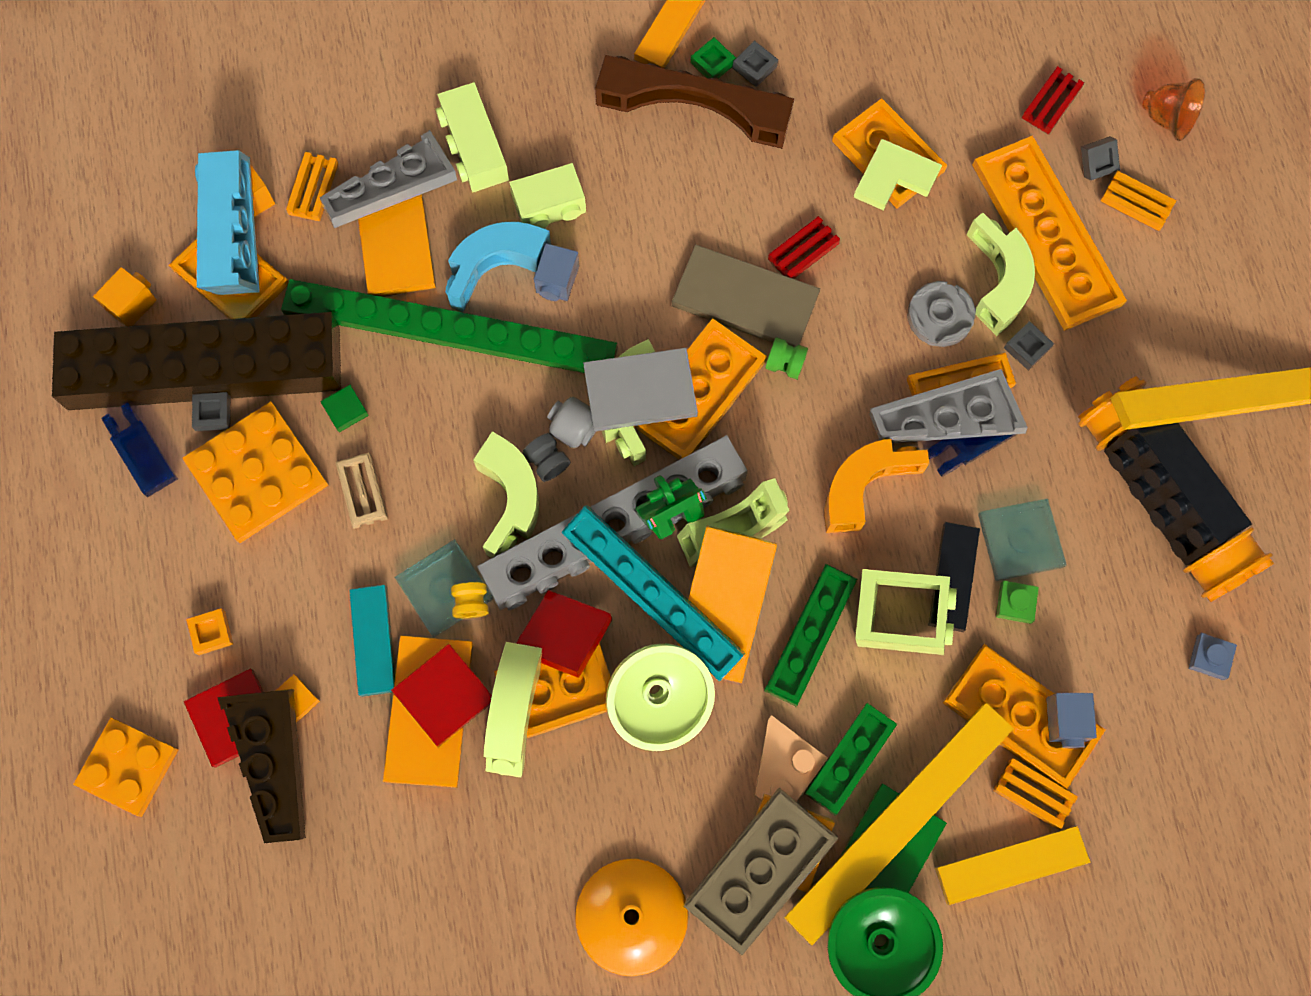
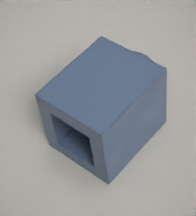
[534,243,579,301]
[1046,693,1097,748]

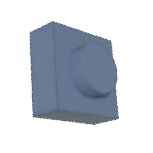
[1188,633,1237,680]

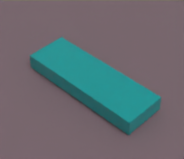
[349,585,395,697]

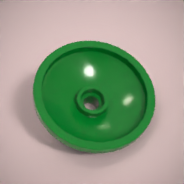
[827,887,943,996]

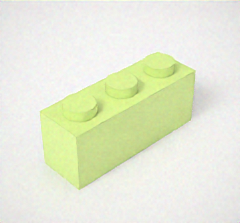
[435,82,509,193]

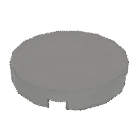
[907,281,976,347]

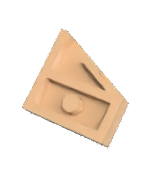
[754,715,828,802]

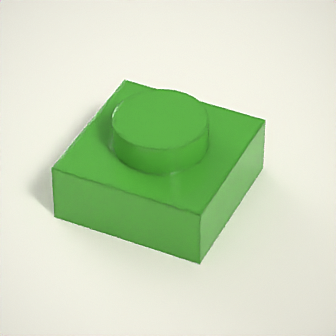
[996,580,1039,624]

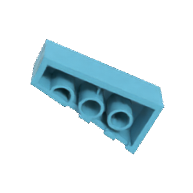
[195,150,260,295]

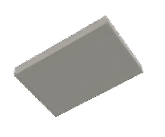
[583,348,698,432]

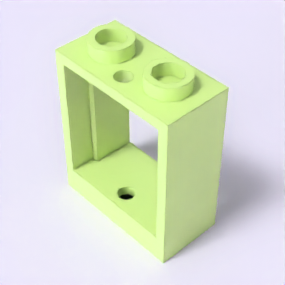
[855,569,957,655]

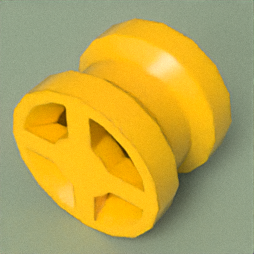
[451,582,489,619]

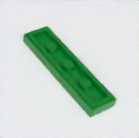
[764,564,858,707]

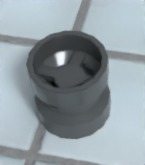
[523,433,571,482]

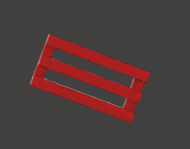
[1022,66,1085,135]
[768,216,840,279]

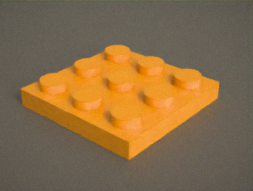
[182,401,328,543]

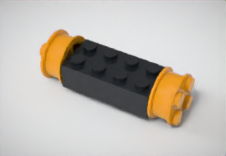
[1078,376,1274,602]

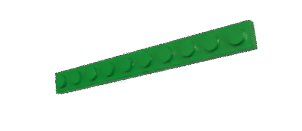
[281,279,618,373]

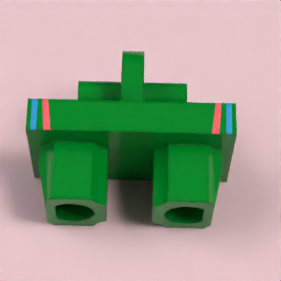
[635,475,707,539]

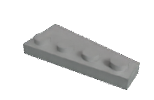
[320,130,457,228]

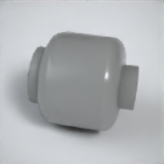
[547,397,596,448]

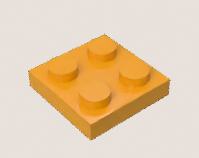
[73,717,179,817]

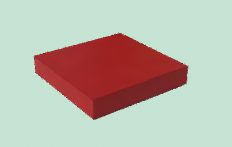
[516,590,612,678]
[391,644,492,748]
[183,668,263,768]

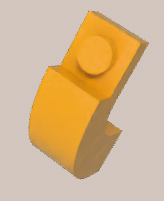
[824,439,929,533]

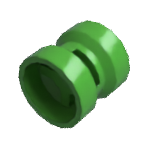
[765,337,808,380]

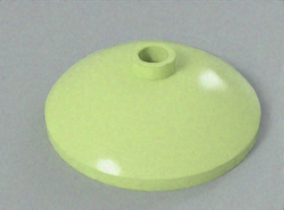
[606,644,715,751]

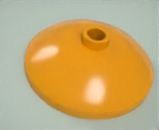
[575,859,688,976]

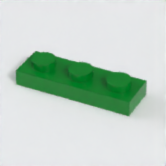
[805,703,897,816]

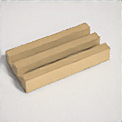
[335,452,388,529]

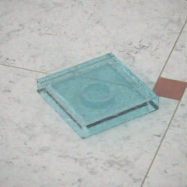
[978,499,1067,581]
[395,539,493,638]

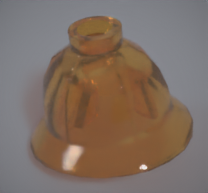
[1142,78,1205,141]

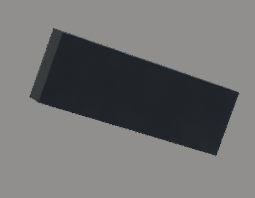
[928,522,980,632]

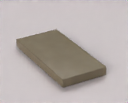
[672,244,820,347]
[684,788,839,955]

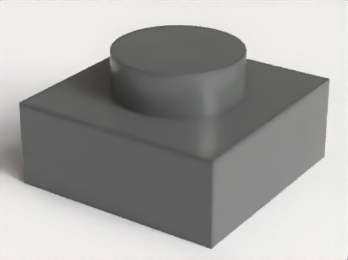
[733,41,778,87]
[1081,136,1120,180]
[1004,321,1054,371]
[192,392,231,431]

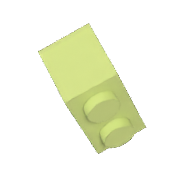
[509,163,586,228]

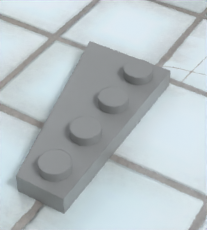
[870,369,1028,443]

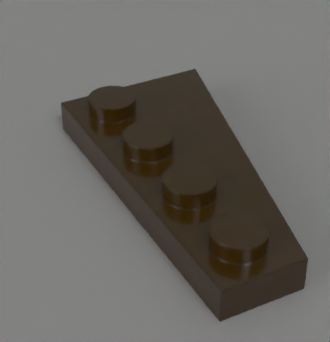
[217,689,306,843]

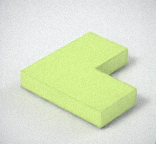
[854,139,942,211]

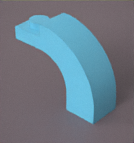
[445,222,551,312]

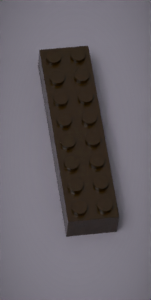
[52,312,341,410]

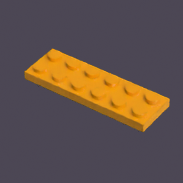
[972,135,1127,331]

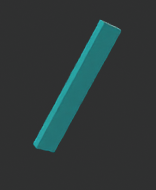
[561,505,746,682]

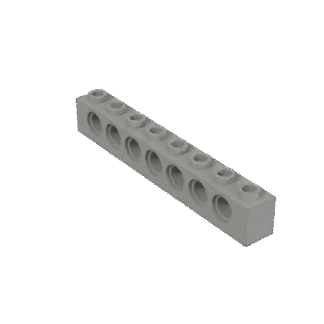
[477,435,748,610]

